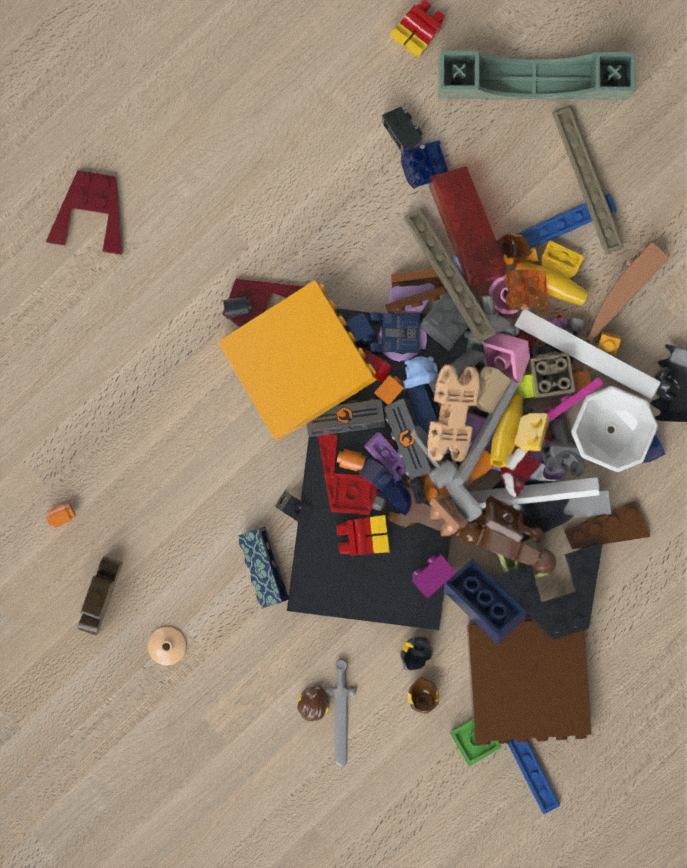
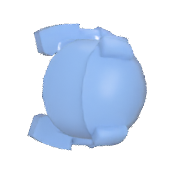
[403,356,439,389]

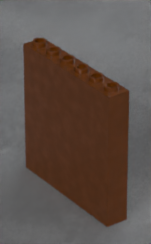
[467,621,592,745]

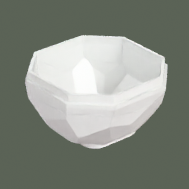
[571,386,658,472]

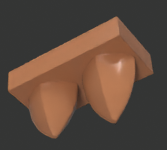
[429,494,469,536]

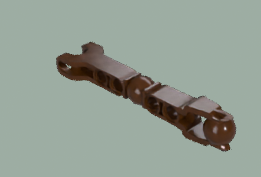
[386,485,557,574]

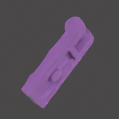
[364,432,406,484]

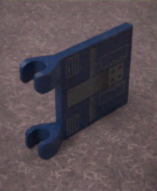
[368,312,420,353]

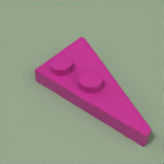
[544,378,603,422]

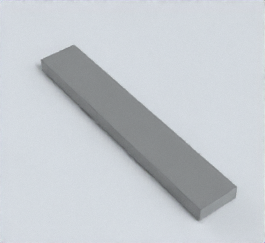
[453,381,518,484]

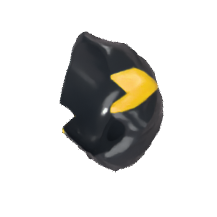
[400,637,433,671]

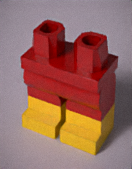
[390,0,445,59]
[336,515,389,555]

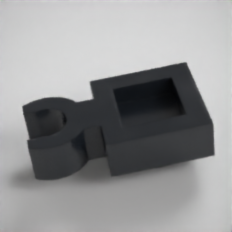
[529,343,562,357]

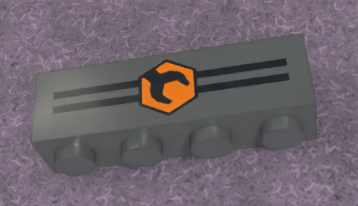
[307,398,385,437]
[383,398,436,479]

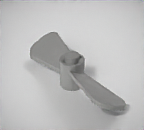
[412,426,482,521]

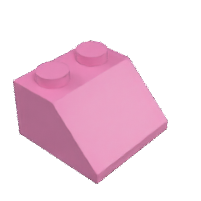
[483,332,530,384]

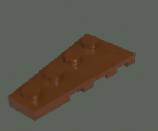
[564,502,650,549]

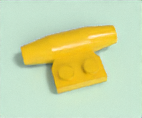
[513,240,589,306]
[490,394,549,467]

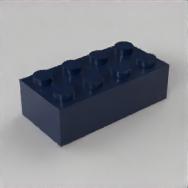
[444,558,527,645]

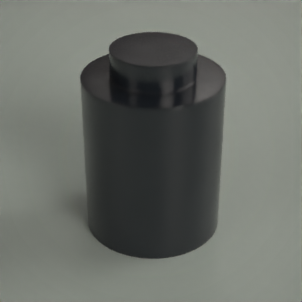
[223,296,252,319]

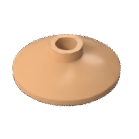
[148,627,186,665]

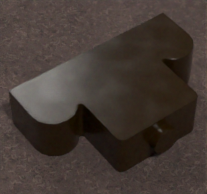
[78,556,123,636]

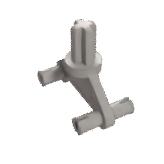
[464,294,519,345]

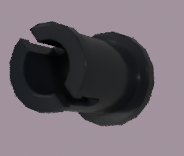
[409,478,427,504]

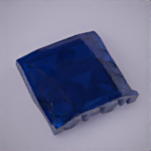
[401,140,452,189]

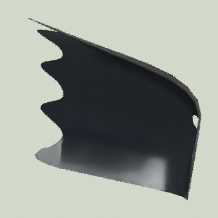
[650,344,687,422]
[492,455,574,542]

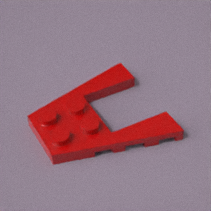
[318,434,395,515]

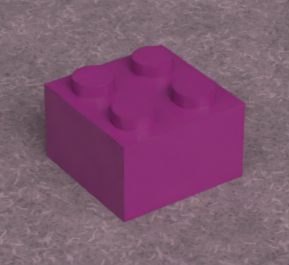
[411,554,457,598]

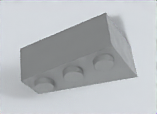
[563,487,611,517]

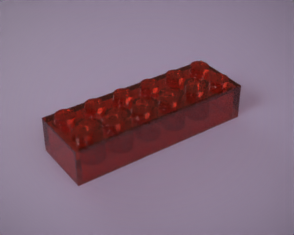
[429,166,507,288]

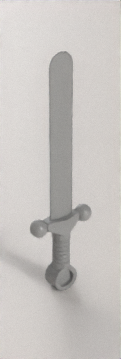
[326,659,356,767]

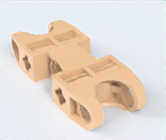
[428,365,479,462]

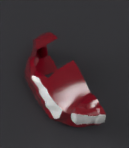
[501,425,552,497]

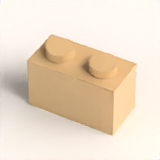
[469,365,511,413]

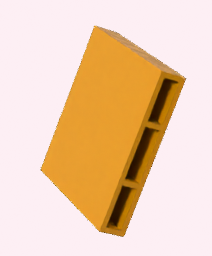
[218,280,376,441]

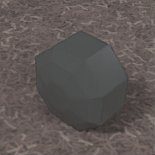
[372,492,387,511]

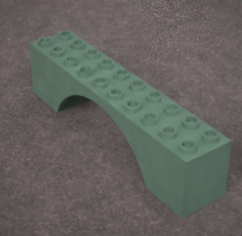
[438,51,635,100]

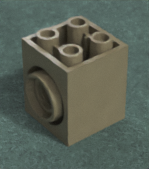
[527,352,575,400]

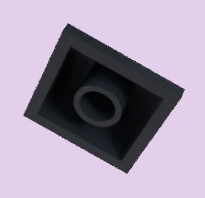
[381,107,423,154]

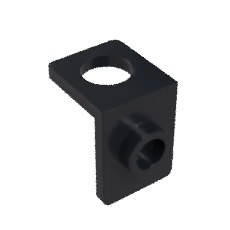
[275,491,311,523]

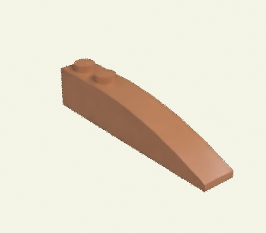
[586,242,669,343]

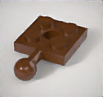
[486,495,544,543]

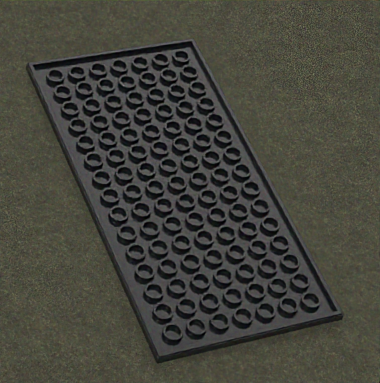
[287,309,471,630]

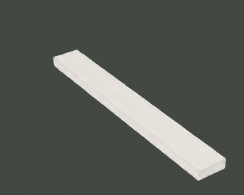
[515,309,661,399]
[448,477,599,511]

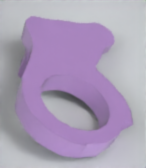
[378,283,436,362]

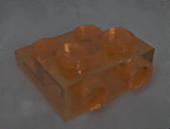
[504,269,548,311]

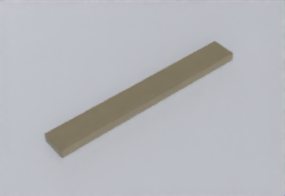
[552,106,624,255]
[404,209,496,343]

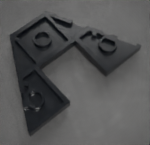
[493,543,602,640]

